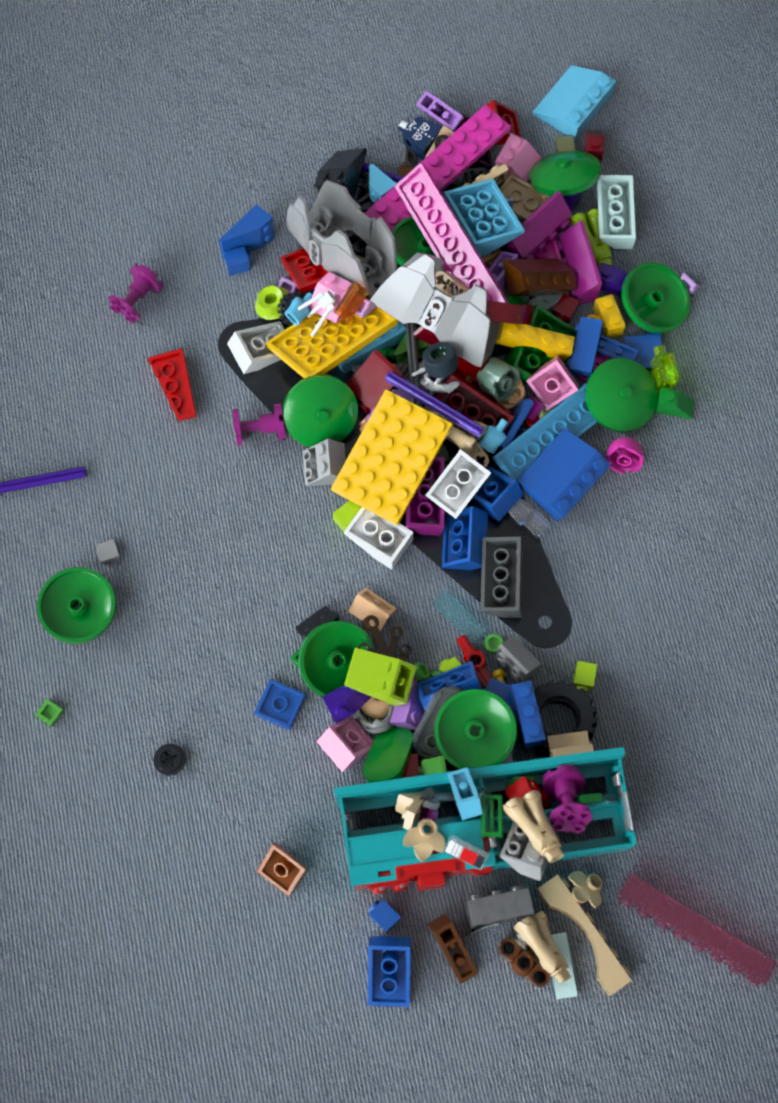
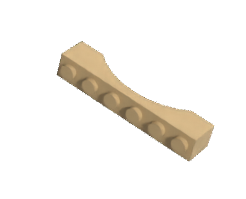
[536,874,632,996]

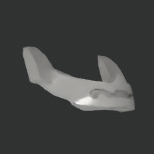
[420,373,460,393]
[351,704,394,733]

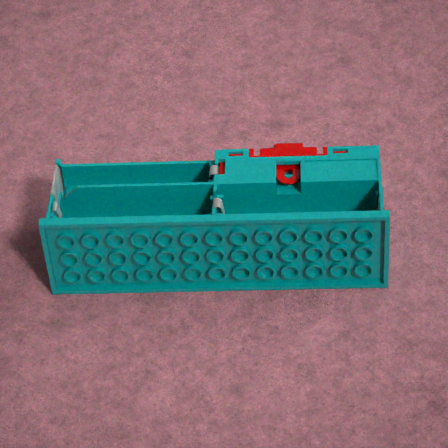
[334,747,636,895]

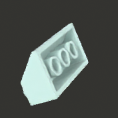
[597,175,636,249]

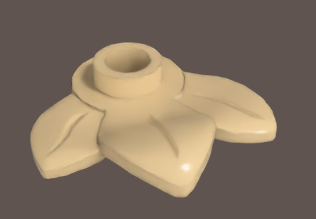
[403,818,445,861]
[569,871,603,908]

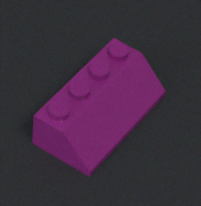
[506,191,572,259]
[557,221,602,305]
[406,456,444,536]

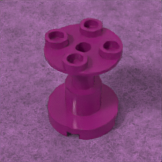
[109,263,164,323]
[233,403,286,446]
[542,765,592,833]

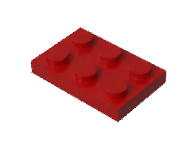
[280,248,328,294]

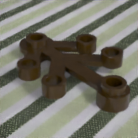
[357,615,412,662]

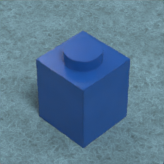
[223,246,252,276]
[369,899,401,934]

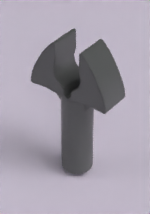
[419,787,455,810]

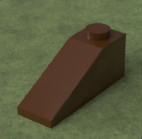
[428,914,478,984]

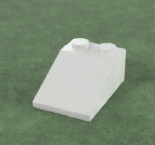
[227,321,285,374]
[425,449,491,519]
[344,507,413,570]

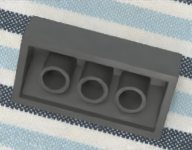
[480,537,524,618]

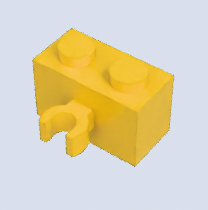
[587,294,626,339]

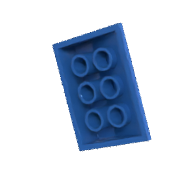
[516,428,611,521]

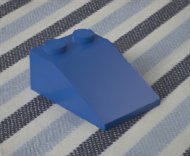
[219,204,275,260]
[470,460,523,521]
[368,936,411,1007]

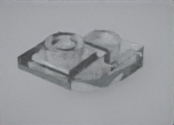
[508,499,551,538]

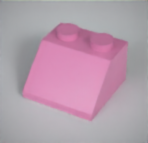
[495,133,541,183]
[309,272,359,324]
[526,355,579,411]
[317,716,373,772]

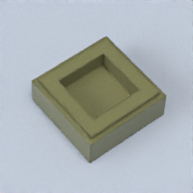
[555,135,576,152]

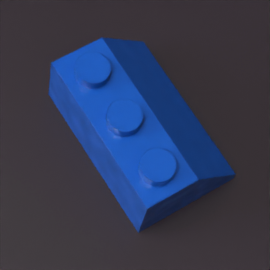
[442,506,488,570]
[417,661,483,711]

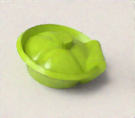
[255,285,289,320]

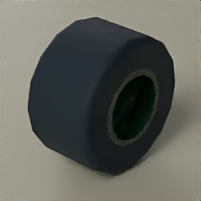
[422,342,459,378]

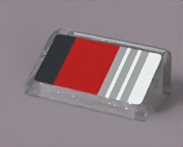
[444,835,489,870]

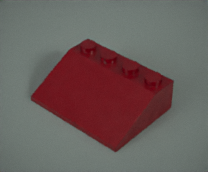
[435,372,514,462]

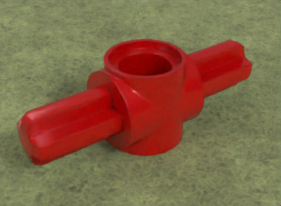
[457,635,492,688]

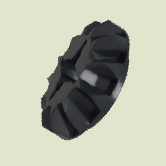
[153,744,186,776]

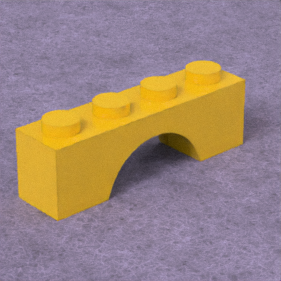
[495,322,575,361]

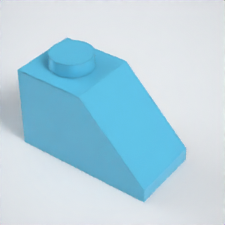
[369,163,396,203]
[447,767,483,820]

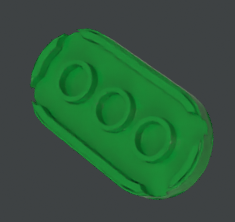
[363,727,414,783]

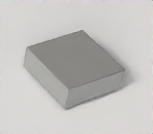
[95,539,120,564]

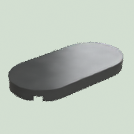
[413,686,464,759]

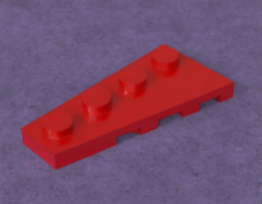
[147,348,197,422]

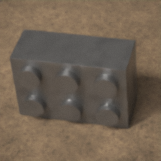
[465,886,534,930]

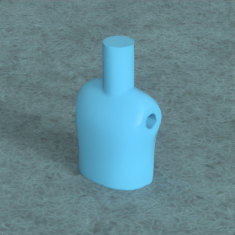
[285,292,313,326]
[478,418,508,454]

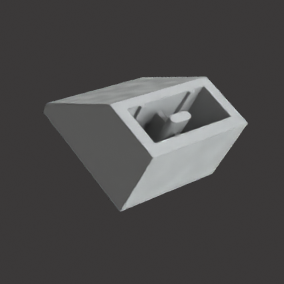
[303,439,346,487]
[496,636,541,683]
[500,821,548,881]

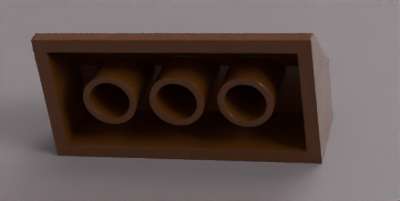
[503,258,578,297]

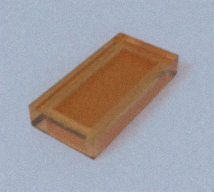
[334,281,369,323]

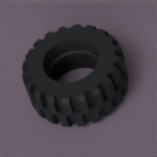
[530,680,598,758]

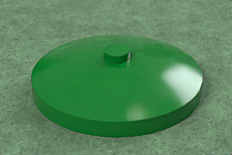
[529,151,601,196]
[392,216,445,271]
[622,262,690,334]
[585,358,658,432]
[283,374,358,447]
[37,567,116,644]
[298,621,375,697]
[434,689,517,769]

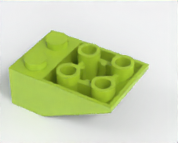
[344,648,417,706]

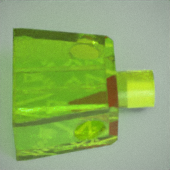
[650,345,680,392]

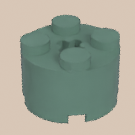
[476,357,520,402]

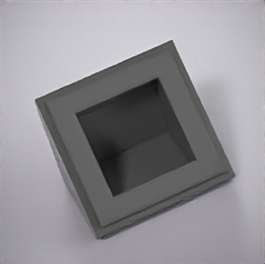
[400,147,417,167]

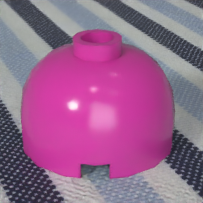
[606,437,644,474]

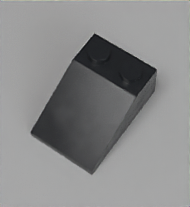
[314,148,367,195]

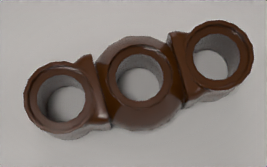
[498,938,550,988]

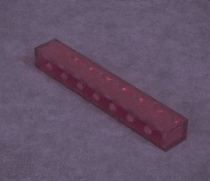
[616,873,777,987]

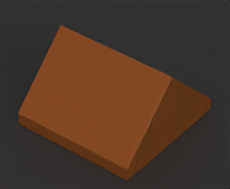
[257,842,308,896]

